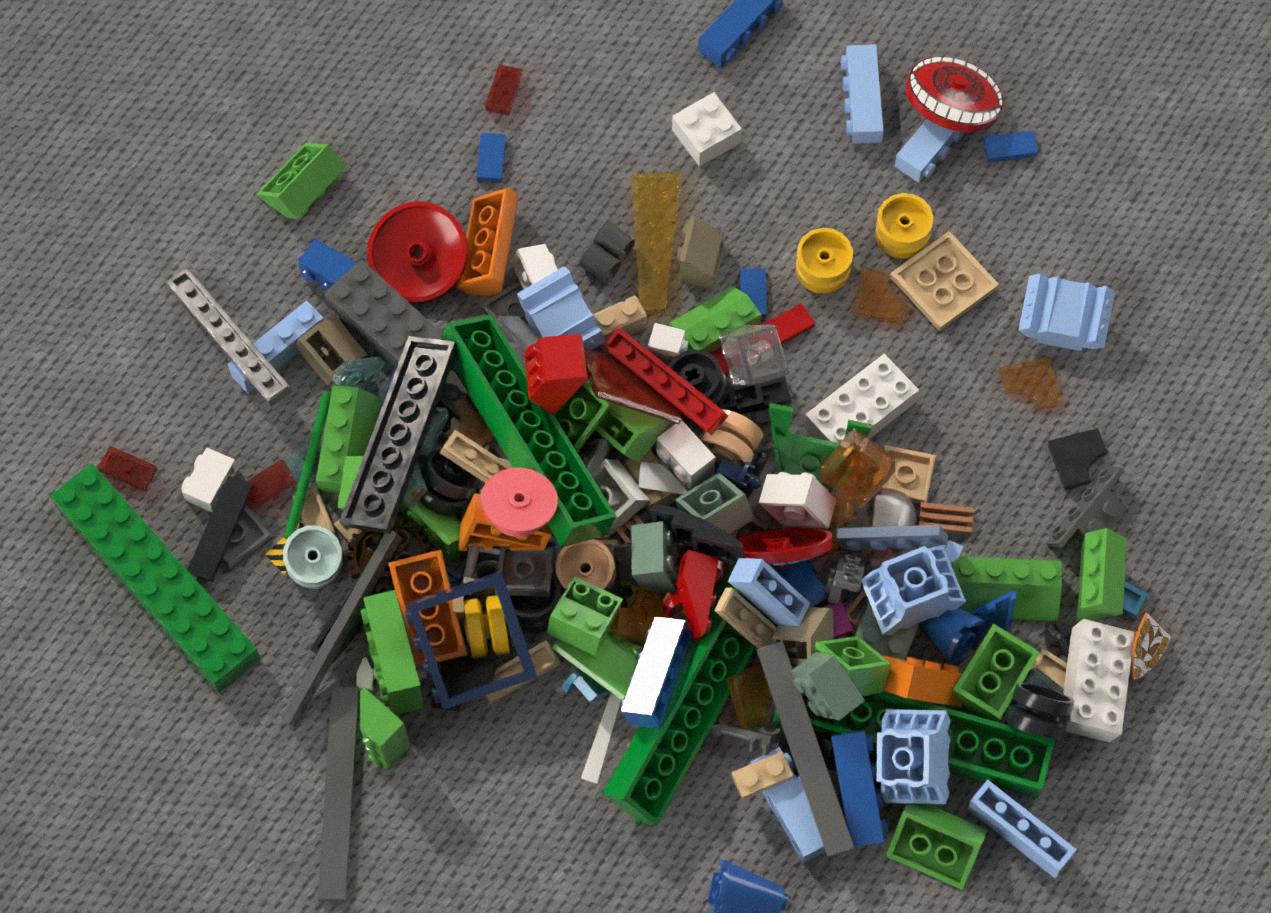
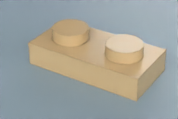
[731,751,793,800]

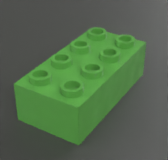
[360,590,423,715]

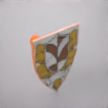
[1126,613,1171,680]

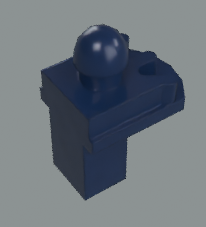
[715,458,761,490]

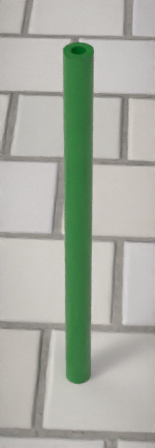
[284,392,331,539]

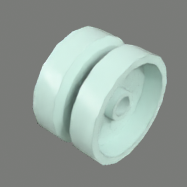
[283,526,343,589]

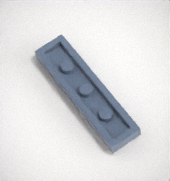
[836,525,948,551]

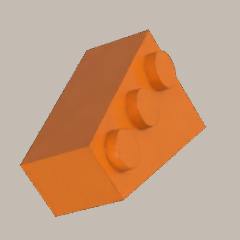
[459,493,552,551]
[881,655,963,707]

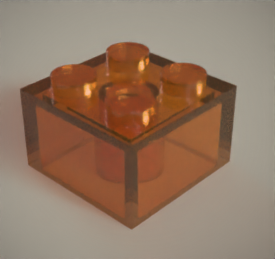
[820,428,895,509]

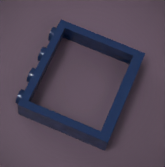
[405,571,537,709]

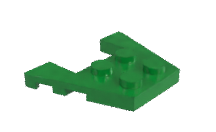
[769,403,872,493]

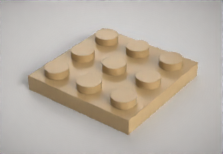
[890,231,999,332]

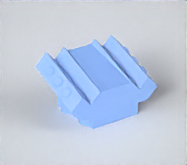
[517,266,605,354]
[1018,273,1115,351]
[861,546,966,635]
[877,709,951,804]

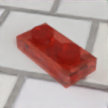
[485,64,523,116]
[97,446,157,492]
[246,459,297,510]

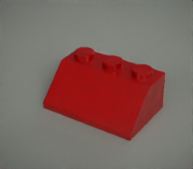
[524,334,588,415]

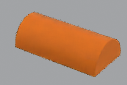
[457,187,518,296]
[389,550,467,669]

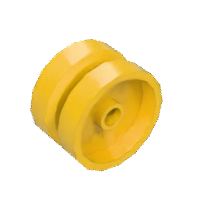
[875,193,933,259]
[795,228,853,294]
[464,595,510,659]

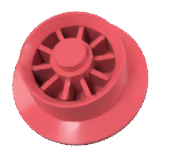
[481,468,557,537]

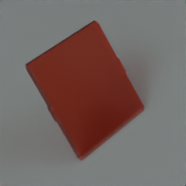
[584,348,681,424]

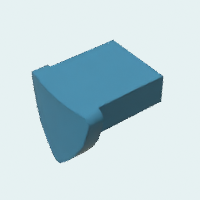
[1123,582,1148,619]
[562,669,609,702]

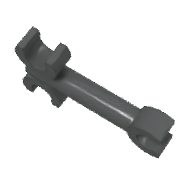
[707,718,780,755]

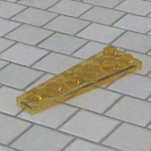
[631,172,681,314]

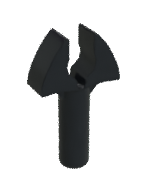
[1044,622,1072,660]

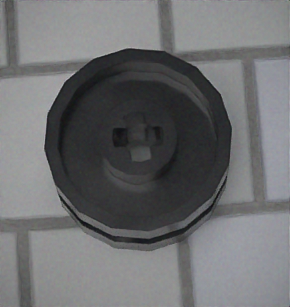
[668,349,729,408]
[413,449,481,517]
[510,572,563,633]
[1005,682,1075,740]

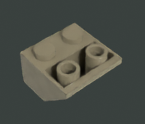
[677,216,725,289]
[295,316,368,386]
[772,606,834,664]

